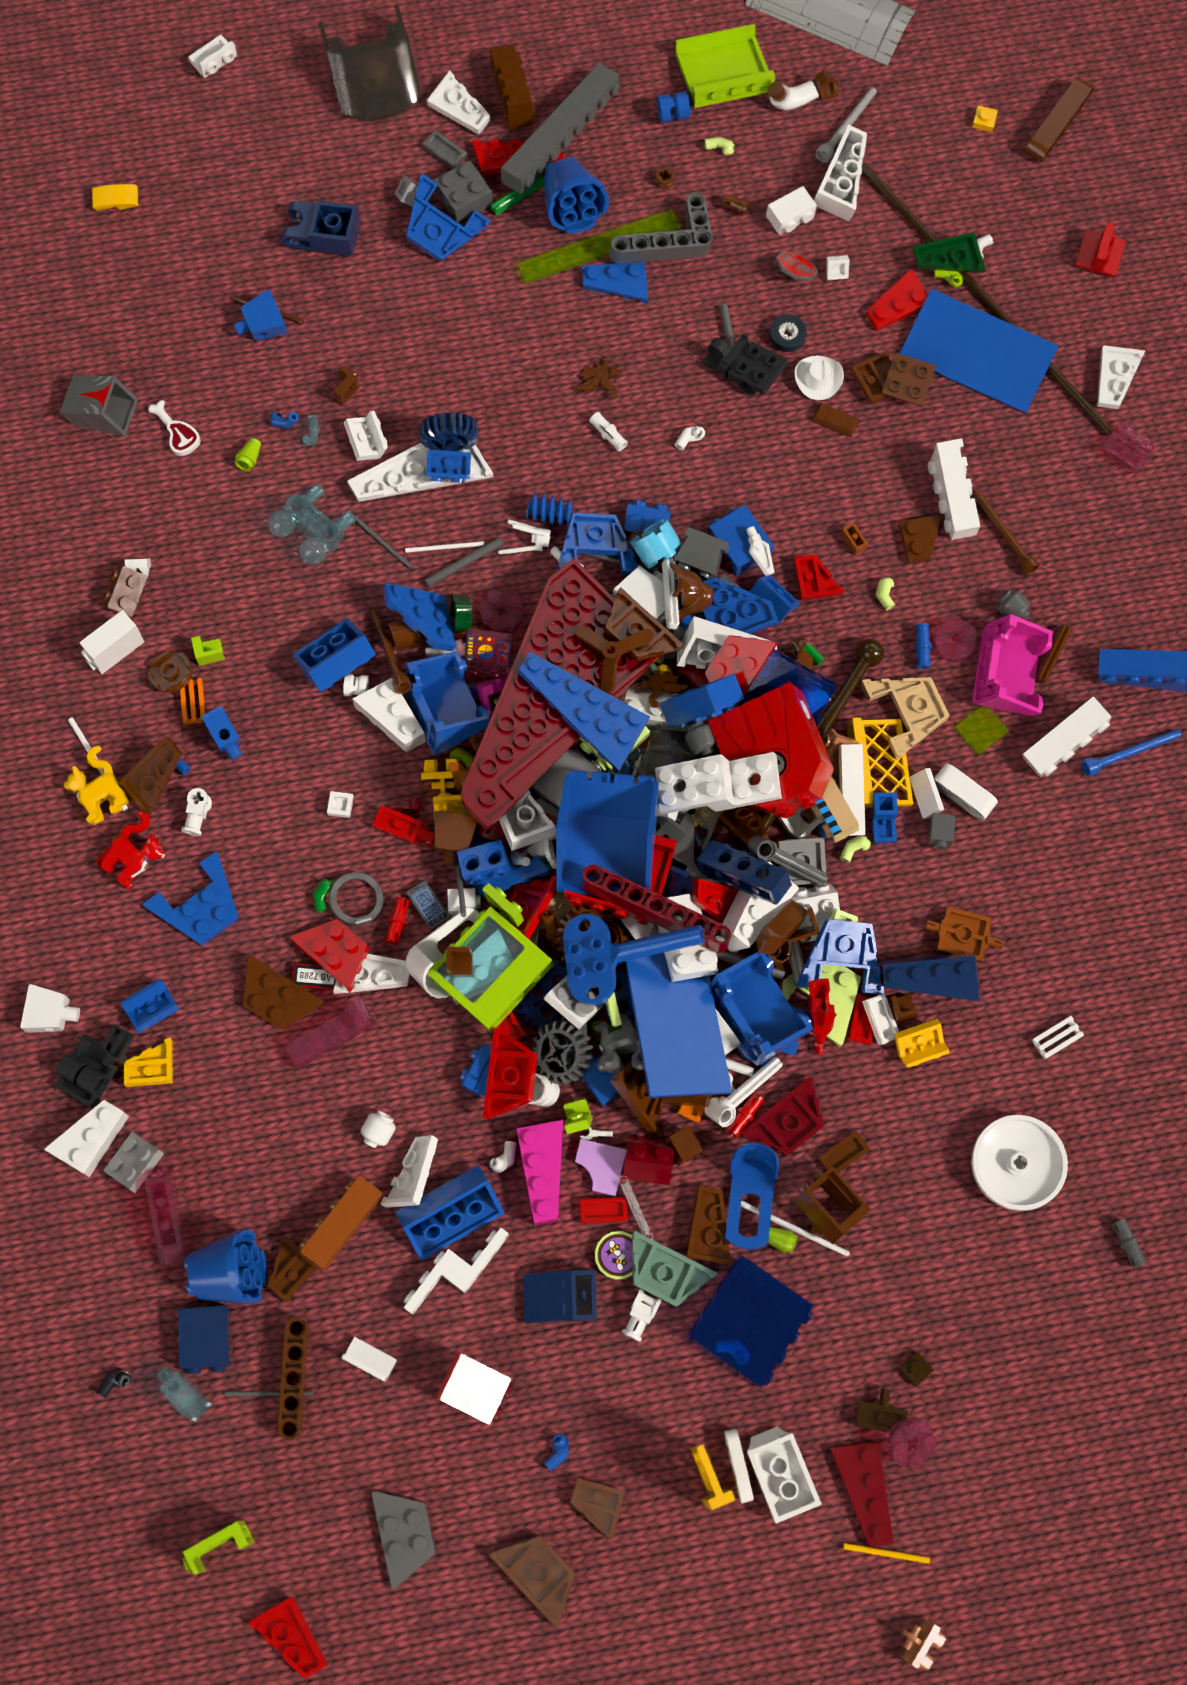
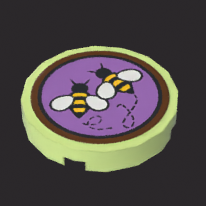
[595,1231,632,1280]

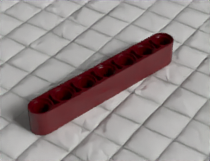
[582,864,731,953]

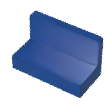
[749,575,800,626]

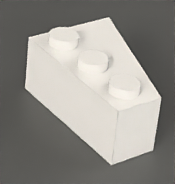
[44,1100,129,1177]

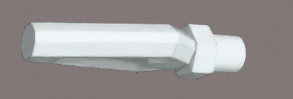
[746,526,775,576]

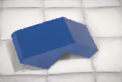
[872,792,898,844]

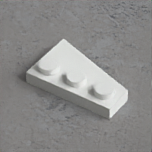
[334,954,410,994]

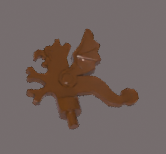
[576,358,623,400]
[634,670,688,708]

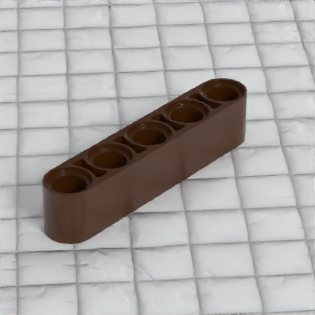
[1025,77,1095,163]
[278,1317,309,1441]

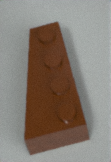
[490,44,536,130]

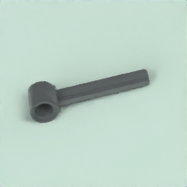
[748,835,828,885]

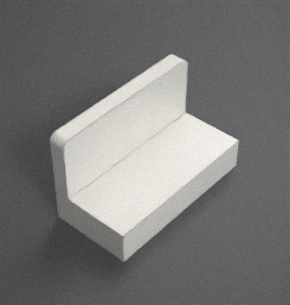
[341,1337,397,1382]

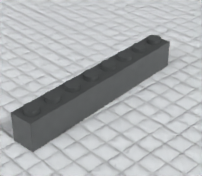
[501,63,620,194]

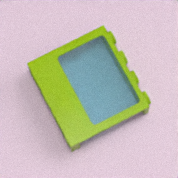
[427,906,554,1034]

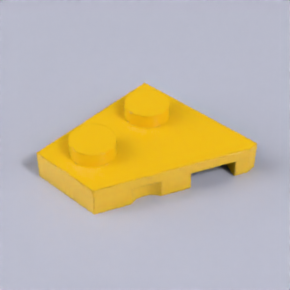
[124,1038,173,1087]

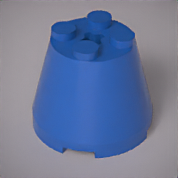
[544,157,609,233]
[184,1229,267,1304]

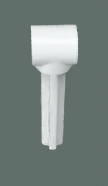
[704,1057,782,1127]

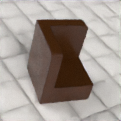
[446,947,473,977]
[888,994,920,1023]
[669,1126,703,1166]

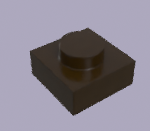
[899,1352,934,1387]

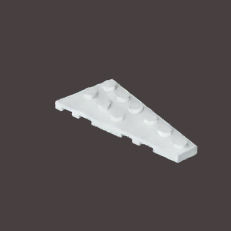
[347,443,493,502]

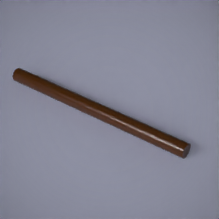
[234,295,304,324]

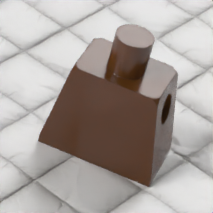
[435,811,479,866]

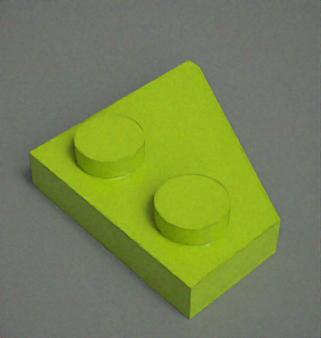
[482,883,524,927]

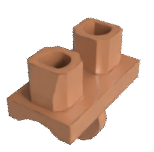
[901,1618,946,1670]

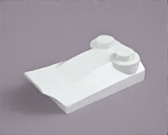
[657,894,718,982]
[747,1427,822,1524]

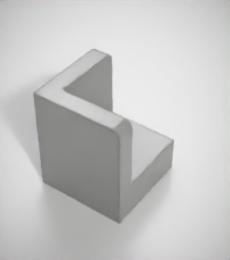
[394,175,418,207]

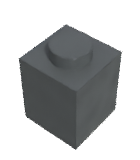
[927,813,956,850]

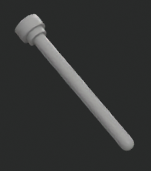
[815,87,877,163]

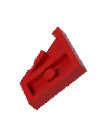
[794,554,844,601]

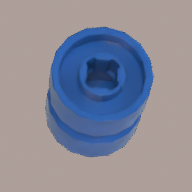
[656,91,690,123]

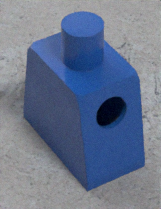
[234,289,289,341]
[201,706,243,761]
[581,1050,625,1108]

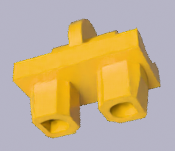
[421,759,459,793]

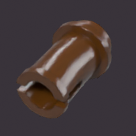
[722,194,750,215]

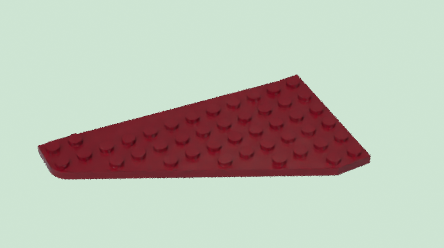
[461,558,664,830]

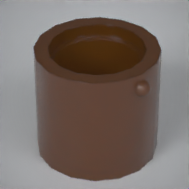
[388,618,422,651]

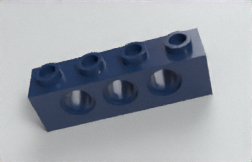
[697,840,792,906]

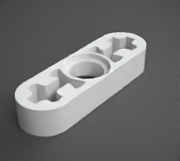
[724,1429,753,1503]

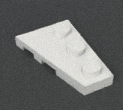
[427,71,490,135]
[1097,345,1145,409]
[380,1135,438,1208]

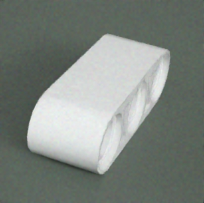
[934,763,998,820]

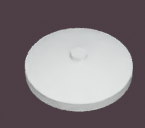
[971,1115,1068,1211]

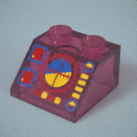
[465,629,513,676]

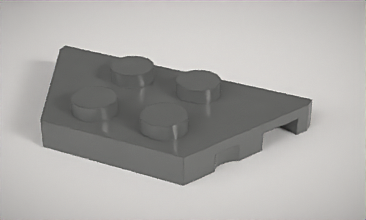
[371,1491,436,1589]

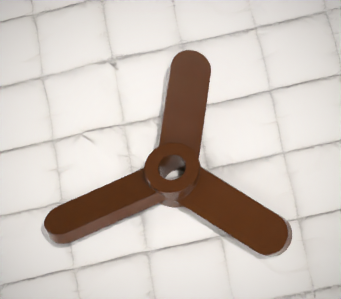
[575,626,654,695]

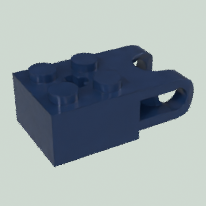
[280,201,361,256]

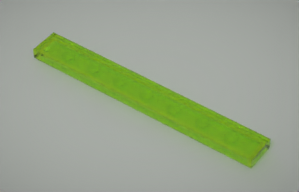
[517,209,681,284]

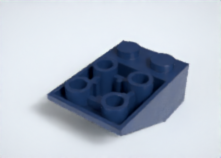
[523,1270,597,1323]

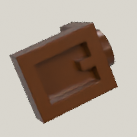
[334,366,359,406]

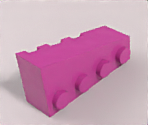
[517,1120,563,1226]

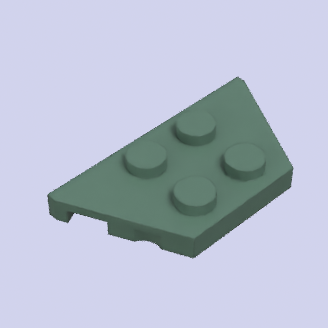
[632,1231,717,1307]

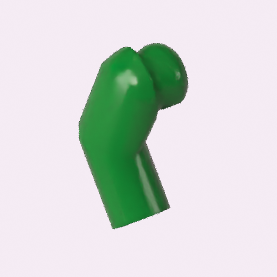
[792,644,825,666]
[313,879,334,913]

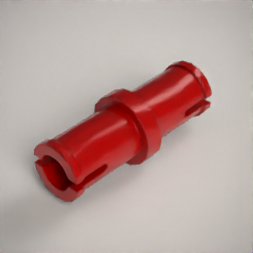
[384,897,410,945]
[725,1092,764,1138]

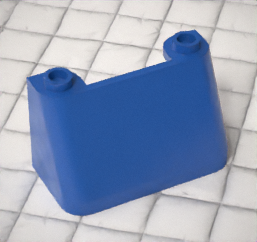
[406,651,491,755]
[711,952,813,1065]

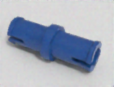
[914,623,932,670]

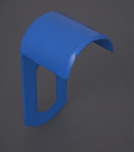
[725,1143,779,1250]

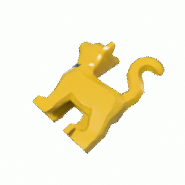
[64,746,129,825]

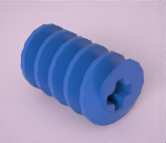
[526,492,573,527]

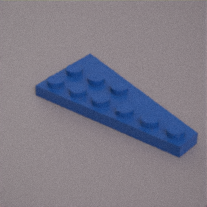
[518,652,650,774]

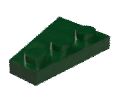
[912,232,986,273]

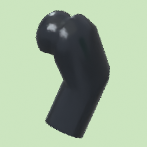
[96,1370,131,1398]

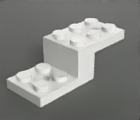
[655,752,782,814]

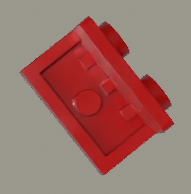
[1075,222,1126,277]

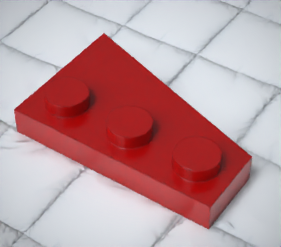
[248,1596,328,1679]

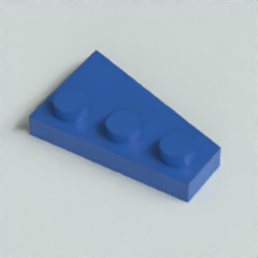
[582,262,648,304]

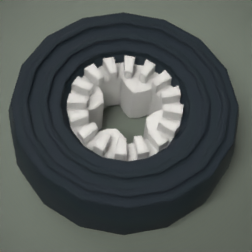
[769,314,807,352]

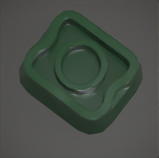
[450,593,472,633]

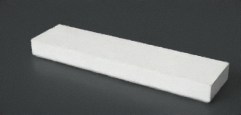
[838,744,865,836]

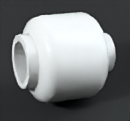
[361,1111,396,1148]

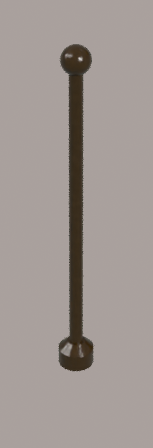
[701,639,884,919]

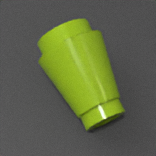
[235,438,261,471]
[768,1227,798,1254]

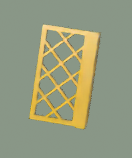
[846,718,913,810]
[690,1445,735,1510]

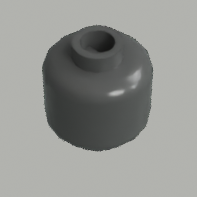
[997,589,1030,619]
[685,722,717,757]

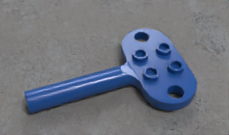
[563,914,705,1006]

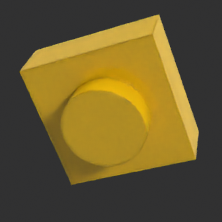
[972,106,998,132]

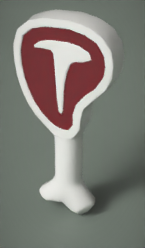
[148,400,201,456]

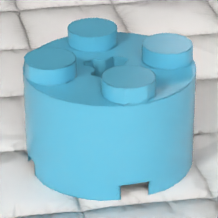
[630,519,682,569]

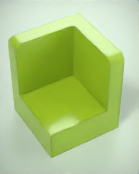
[191,636,225,666]

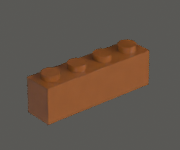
[299,1176,382,1274]

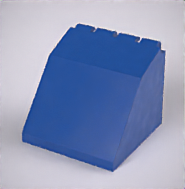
[556,770,659,899]

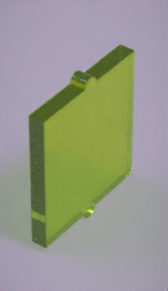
[955,706,1009,755]

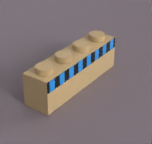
[811,776,859,843]

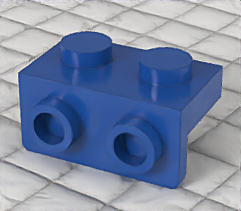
[425,450,471,483]
[624,499,672,532]
[120,979,179,1033]

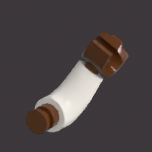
[768,69,839,111]

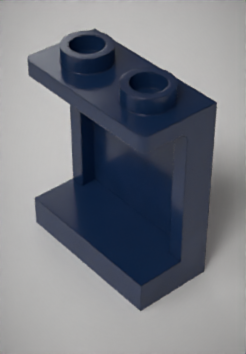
[178,1305,232,1374]

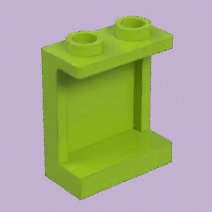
[182,1520,255,1575]

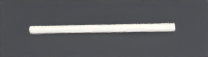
[405,541,484,553]

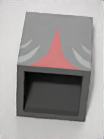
[60,375,138,437]

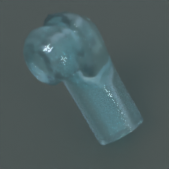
[303,415,320,447]

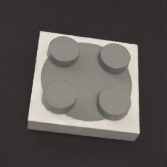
[544,975,605,1029]

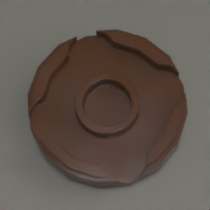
[148,651,193,693]

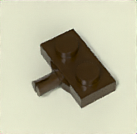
[855,1388,908,1436]

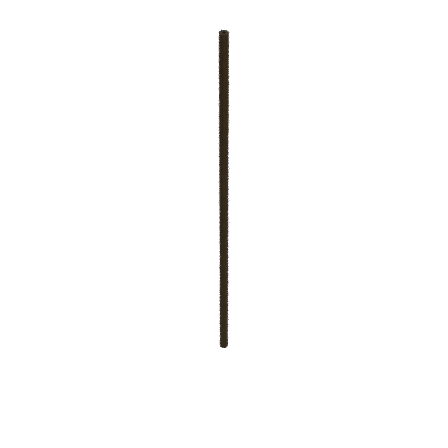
[861,162,1113,435]

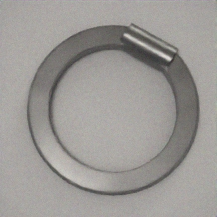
[329,872,384,927]

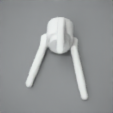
[498,520,551,554]

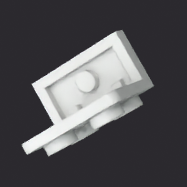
[790,883,840,943]

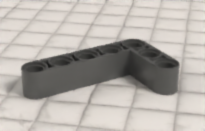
[609,192,712,264]

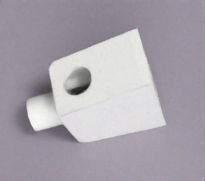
[20,984,80,1033]

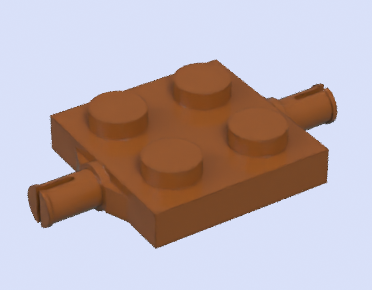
[925,906,1004,963]

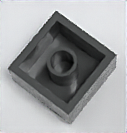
[434,160,492,224]

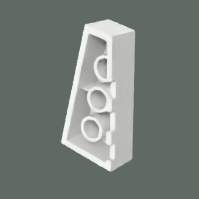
[814,125,867,222]
[928,439,980,540]
[677,616,777,675]
[1023,696,1111,777]
[499,790,556,851]
[716,862,799,952]

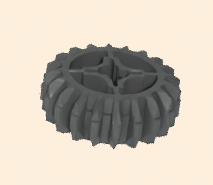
[531,1020,594,1084]

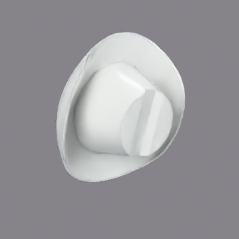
[795,356,844,400]

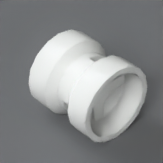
[344,674,369,696]

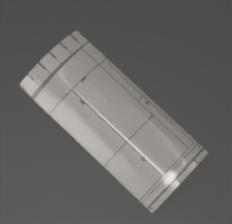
[745,0,916,65]

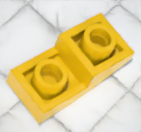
[93,184,138,211]

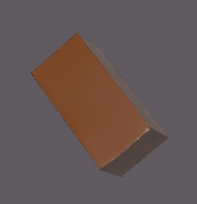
[841,522,868,555]

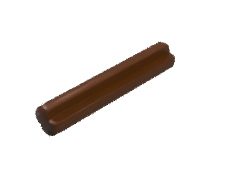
[1035,624,1072,684]

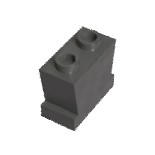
[674,527,730,580]

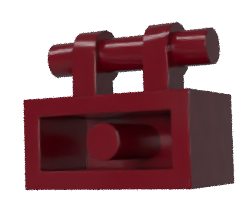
[622,1136,675,1185]

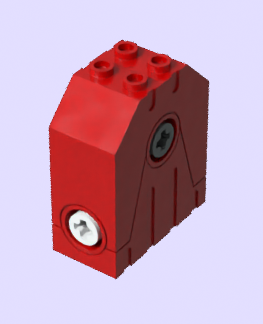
[708,682,834,818]

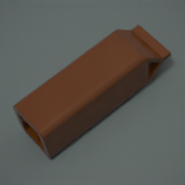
[756,899,808,955]

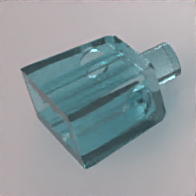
[157,1367,212,1422]

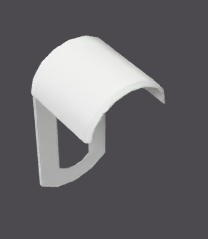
[406,907,487,998]

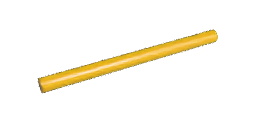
[843,1543,930,1564]

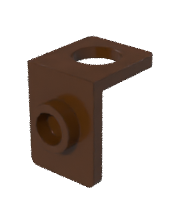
[788,904,820,943]

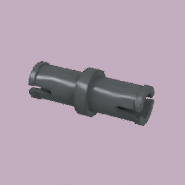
[1112,1218,1147,1269]

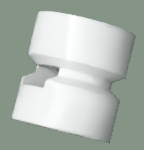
[528,1074,560,1107]

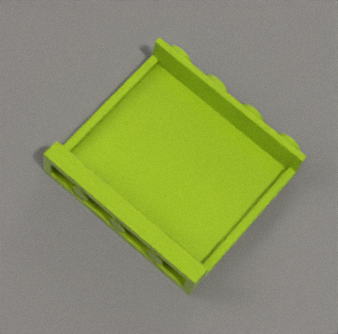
[676,24,775,108]

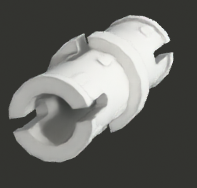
[589,412,628,452]

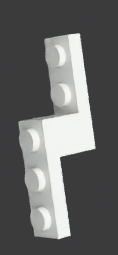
[404,1228,509,1315]

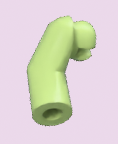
[705,137,734,155]
[876,578,895,611]
[839,835,871,863]

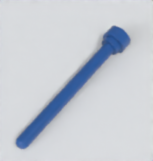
[1081,729,1182,777]

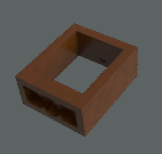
[794,1166,871,1245]

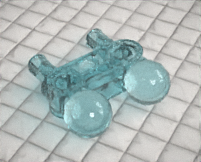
[268,483,356,565]

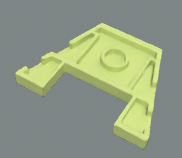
[782,965,861,1047]

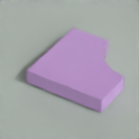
[575,1139,626,1197]

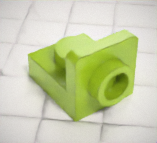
[564,1098,593,1134]

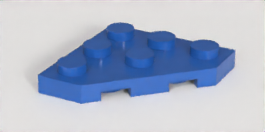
[703,577,779,634]
[382,583,456,651]

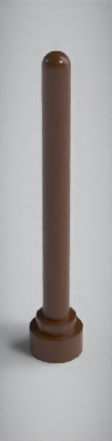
[972,488,1040,575]
[369,609,412,694]

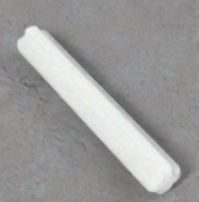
[662,558,679,630]

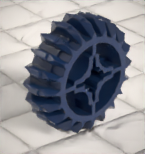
[419,411,478,452]

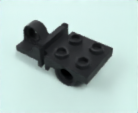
[702,334,788,395]
[54,1024,135,1109]

